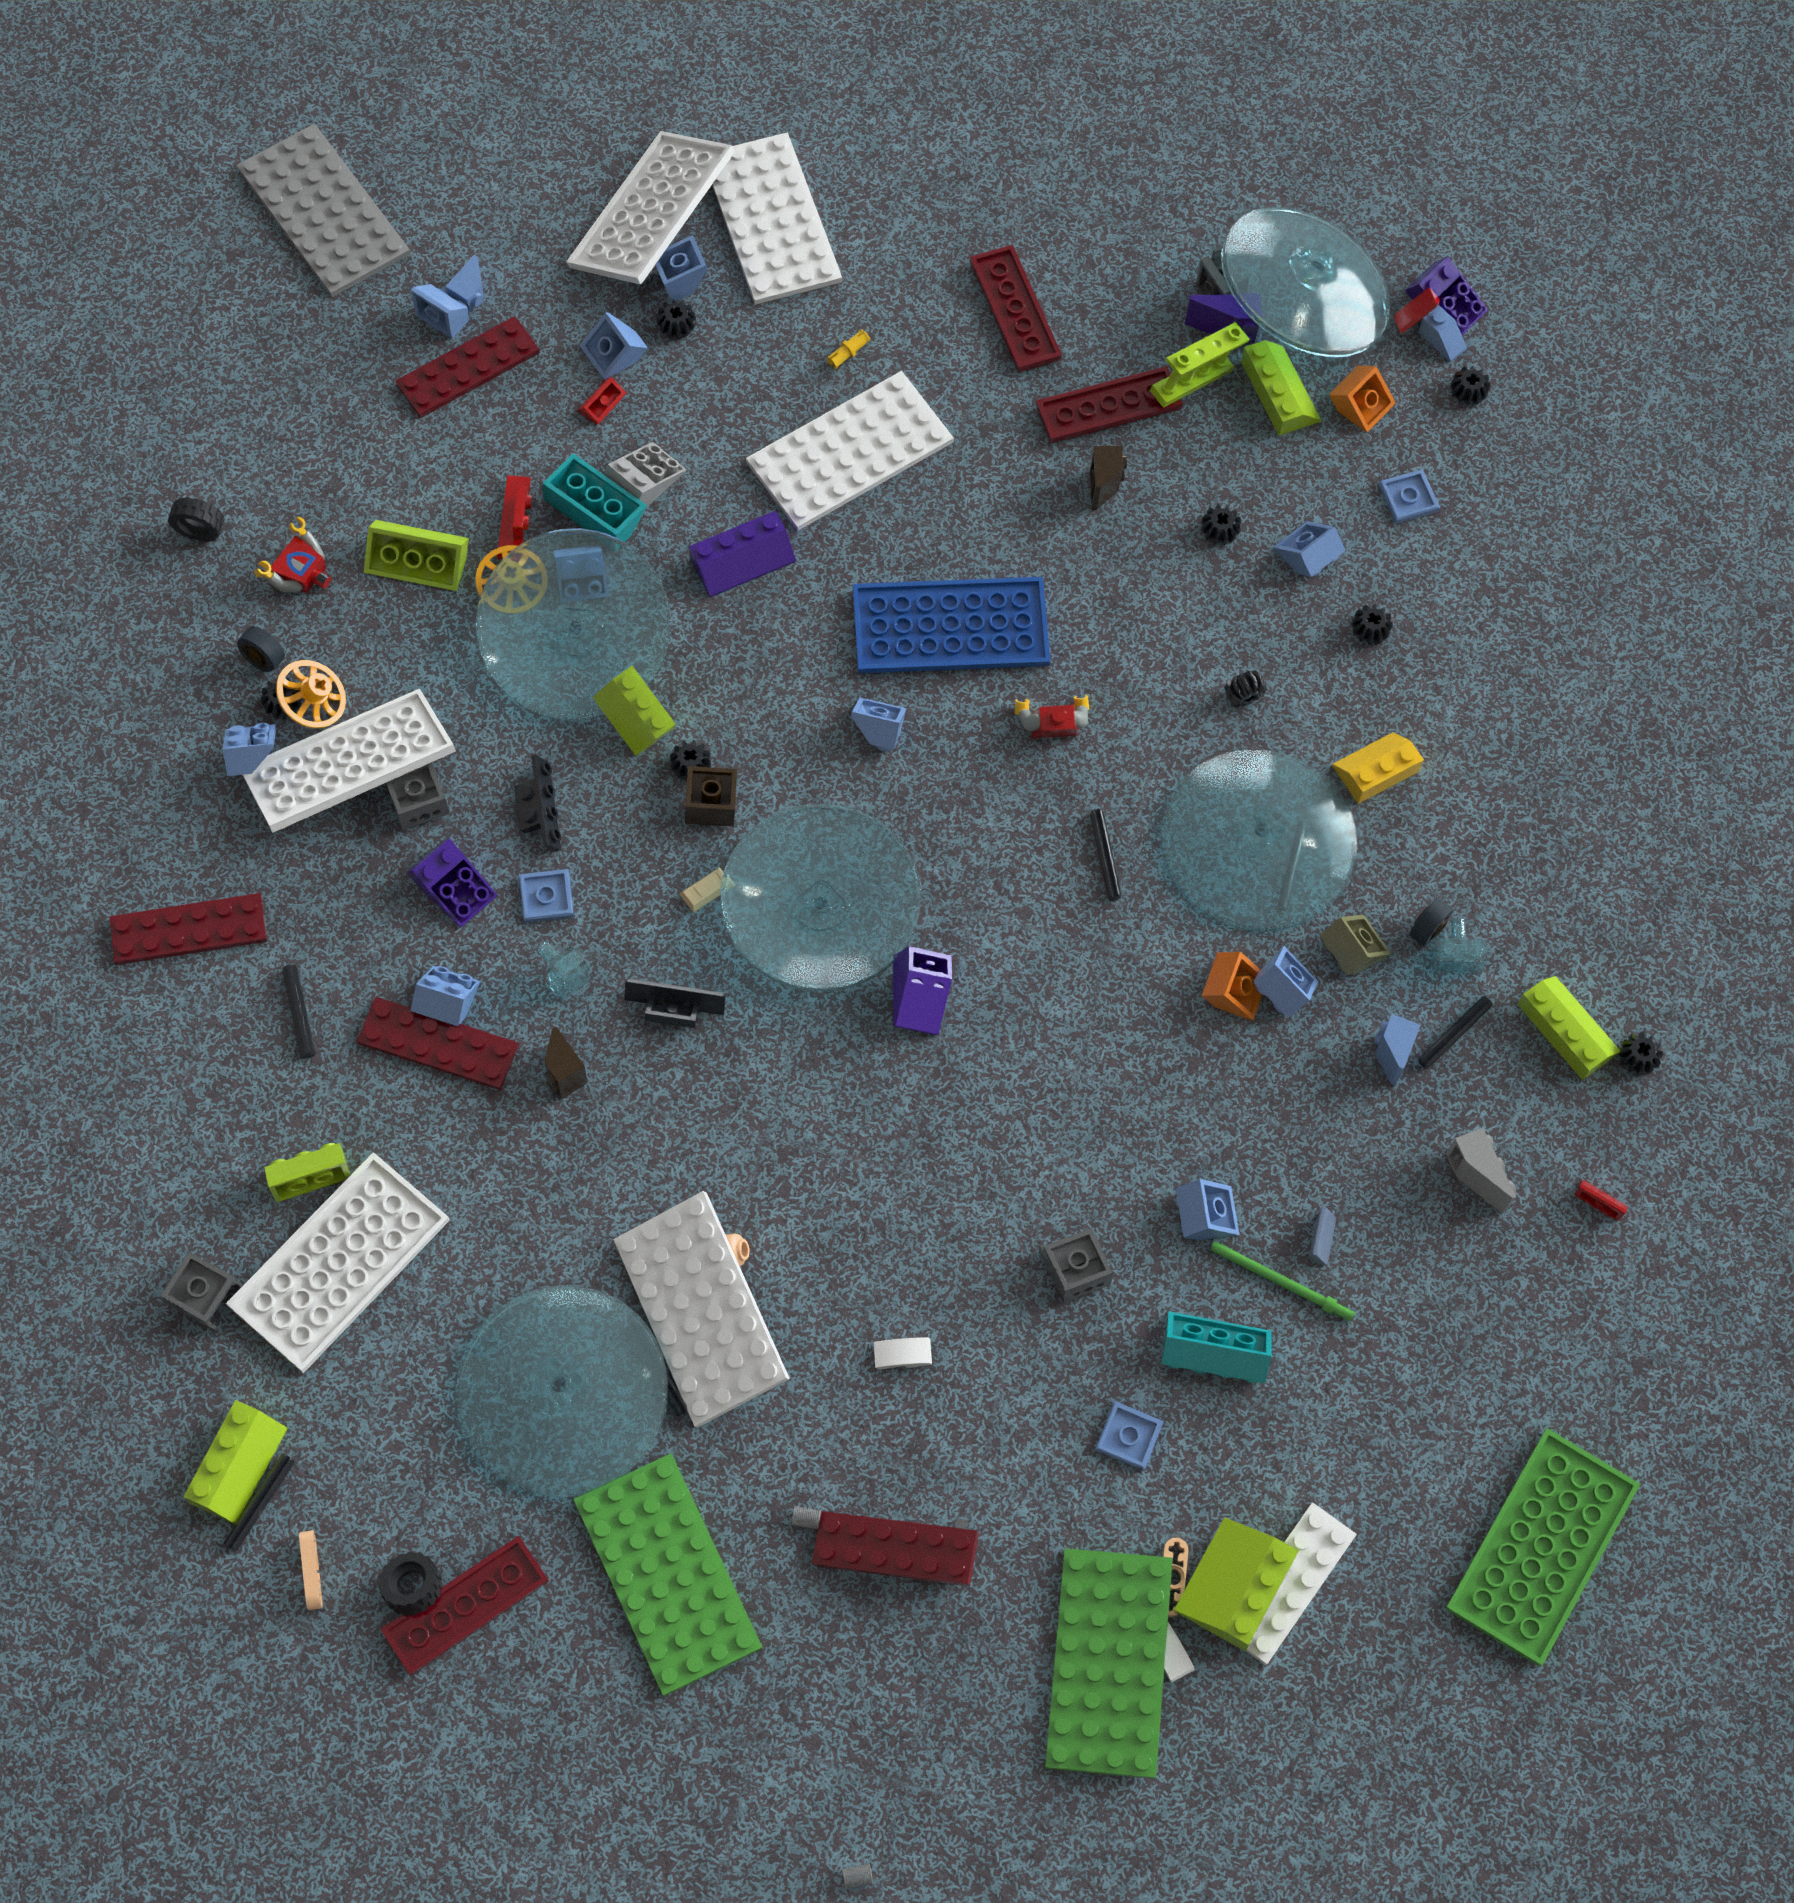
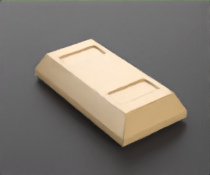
[679,867,734,913]

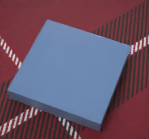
[1378,469,1440,524]
[519,869,574,923]
[1095,1401,1164,1471]

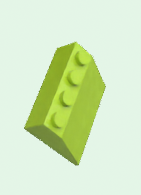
[1174,1517,1299,1652]

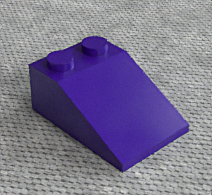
[1185,295,1261,345]

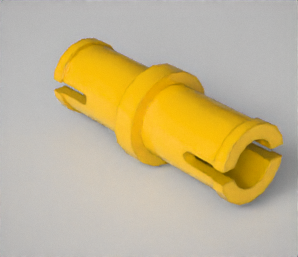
[826,329,870,369]

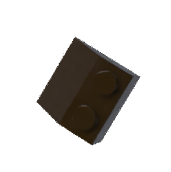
[1090,446,1127,511]
[685,766,737,826]
[544,1027,588,1099]

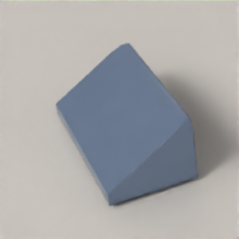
[1308,1206,1336,1265]

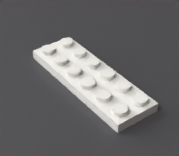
[1246,1502,1357,1665]

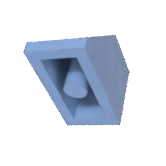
[446,255,484,312]
[1418,306,1467,362]

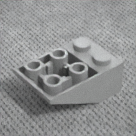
[604,442,687,507]
[1446,1128,1516,1213]

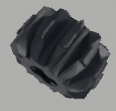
[657,298,696,339]
[1450,365,1491,406]
[1201,504,1241,546]
[1351,604,1393,645]
[1224,670,1267,707]
[260,677,302,720]
[670,739,711,781]
[1619,1031,1663,1076]

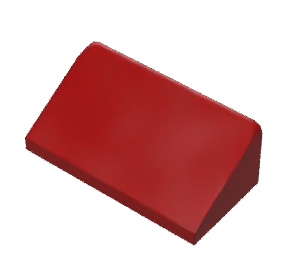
[1394,288,1440,333]
[576,376,627,425]
[1574,1180,1628,1221]

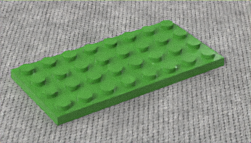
[1445,1428,1640,1667]
[573,1454,763,1697]
[1045,1548,1173,1779]

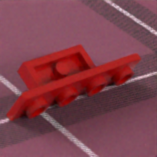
[497,475,532,562]

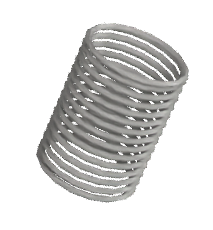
[791,1506,821,1530]
[842,1863,873,1889]

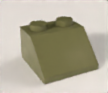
[1320,915,1391,975]

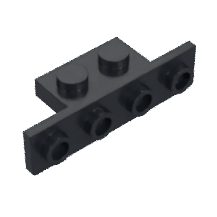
[514,755,561,851]
[624,978,726,1028]

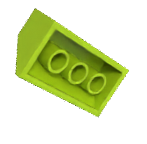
[1241,340,1321,436]
[364,520,469,591]
[1517,976,1620,1080]
[184,1400,288,1524]

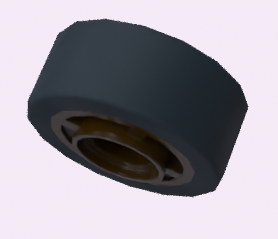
[237,626,285,672]
[1409,898,1453,946]

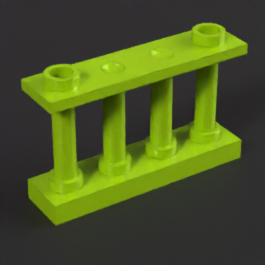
[1150,322,1250,408]

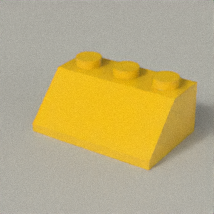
[1332,732,1424,804]

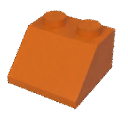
[1329,365,1396,432]
[1201,952,1262,1020]

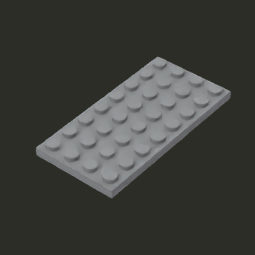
[237,124,411,297]

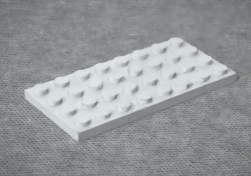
[566,131,735,284]
[711,132,842,305]
[746,371,954,531]
[242,689,456,833]
[226,1152,450,1373]
[613,1191,790,1427]

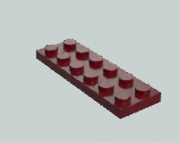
[970,244,1062,373]
[395,316,540,418]
[1036,366,1183,444]
[109,893,267,965]
[357,997,519,1090]
[812,1511,979,1586]
[380,1536,549,1676]

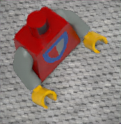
[254,517,331,593]
[1014,695,1089,739]

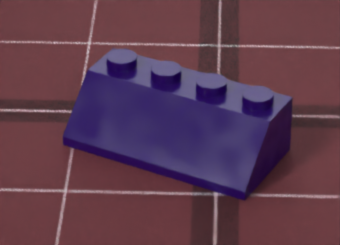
[689,511,796,597]

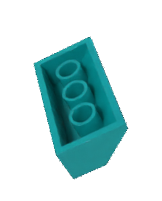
[542,453,647,551]
[1161,1311,1272,1383]

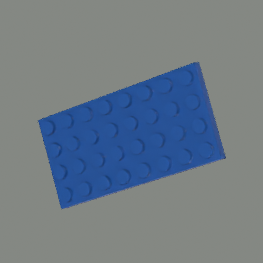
[853,577,1051,673]

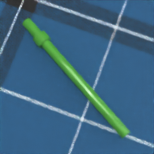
[1210,1241,1355,1322]

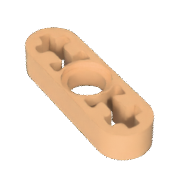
[299,1530,323,1611]
[1162,1538,1188,1618]

